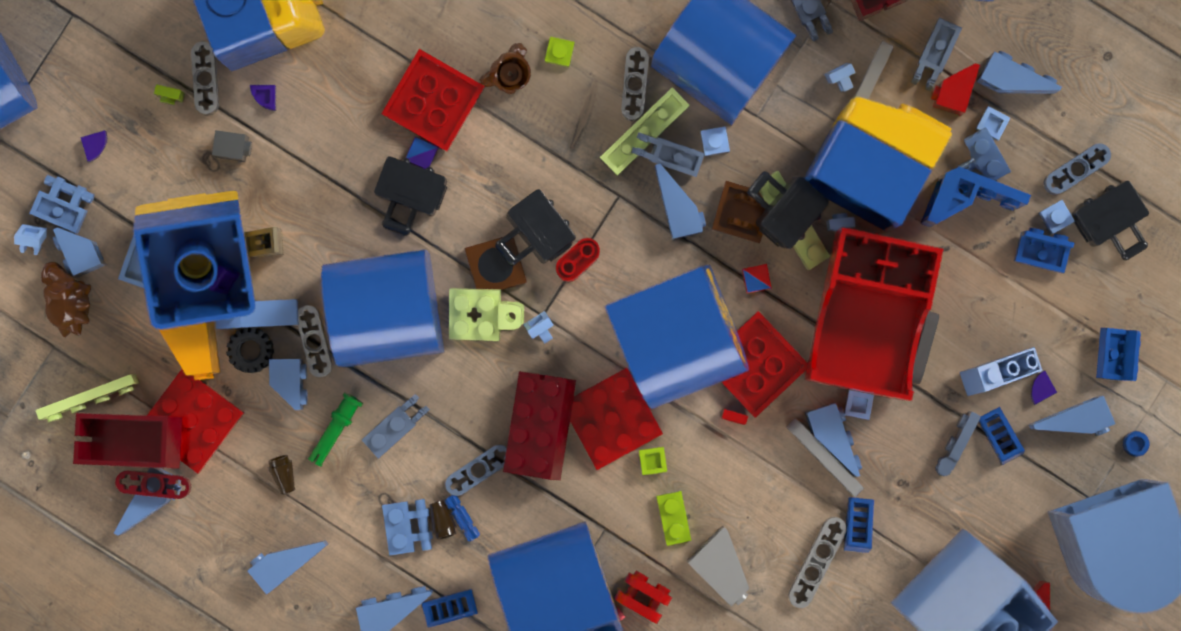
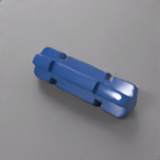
[445,495,480,542]

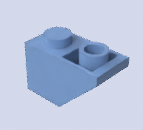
[53,227,106,277]
[269,359,308,410]

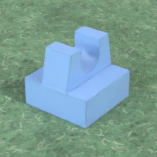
[824,63,856,92]

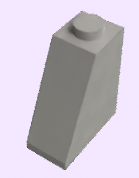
[687,526,749,607]

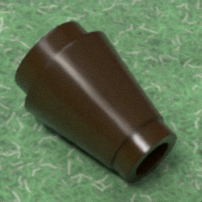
[268,455,296,494]
[429,500,457,540]

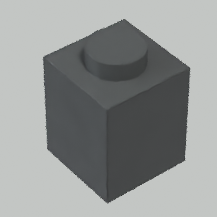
[212,130,252,162]

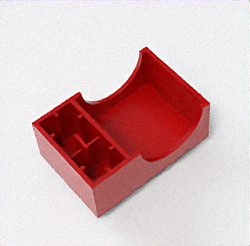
[804,227,944,401]

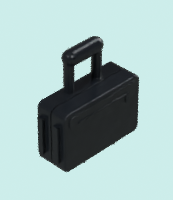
[374,156,448,236]
[747,171,829,249]
[1072,180,1149,261]
[495,189,576,266]

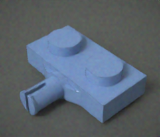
[958,127,1011,181]

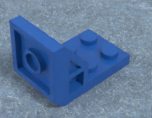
[920,167,1031,227]

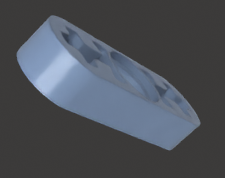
[1044,144,1111,195]
[445,445,507,496]

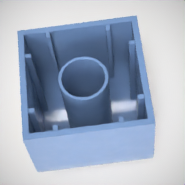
[1048,479,1181,613]
[890,529,1058,631]

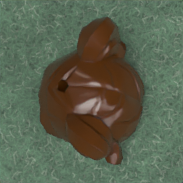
[479,43,531,95]

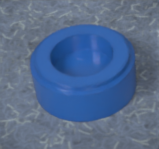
[1122,431,1150,457]

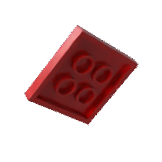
[381,49,485,152]
[721,311,808,418]
[570,368,663,470]
[147,369,245,474]

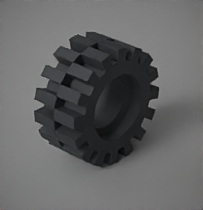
[226,327,274,373]

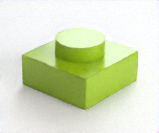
[545,36,575,67]
[154,84,185,105]
[639,447,667,475]

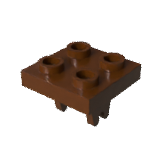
[711,181,765,244]

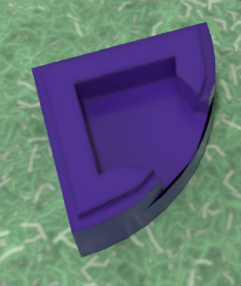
[250,85,276,111]
[81,130,108,162]
[1031,370,1057,405]

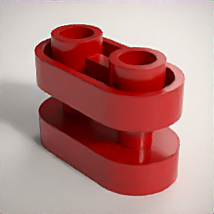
[556,238,600,282]
[614,570,673,624]

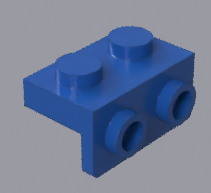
[1014,228,1074,274]
[1096,328,1141,381]

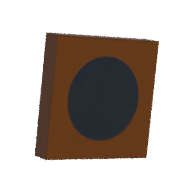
[465,237,527,290]

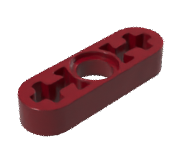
[115,470,192,499]

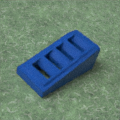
[979,407,1025,465]
[844,497,874,553]
[422,589,478,628]

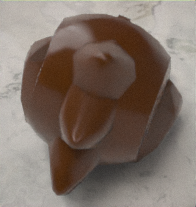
[41,262,91,338]

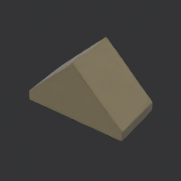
[244,227,284,258]

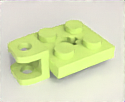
[449,288,524,341]

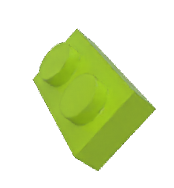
[656,491,692,546]

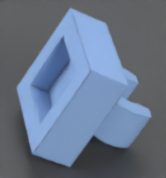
[14,224,47,255]
[523,311,554,344]

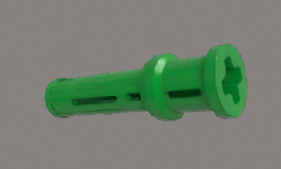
[308,392,363,467]

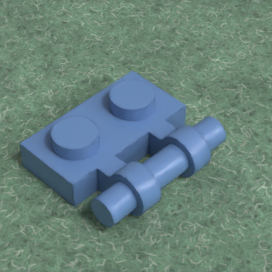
[29,175,95,234]
[382,499,433,556]

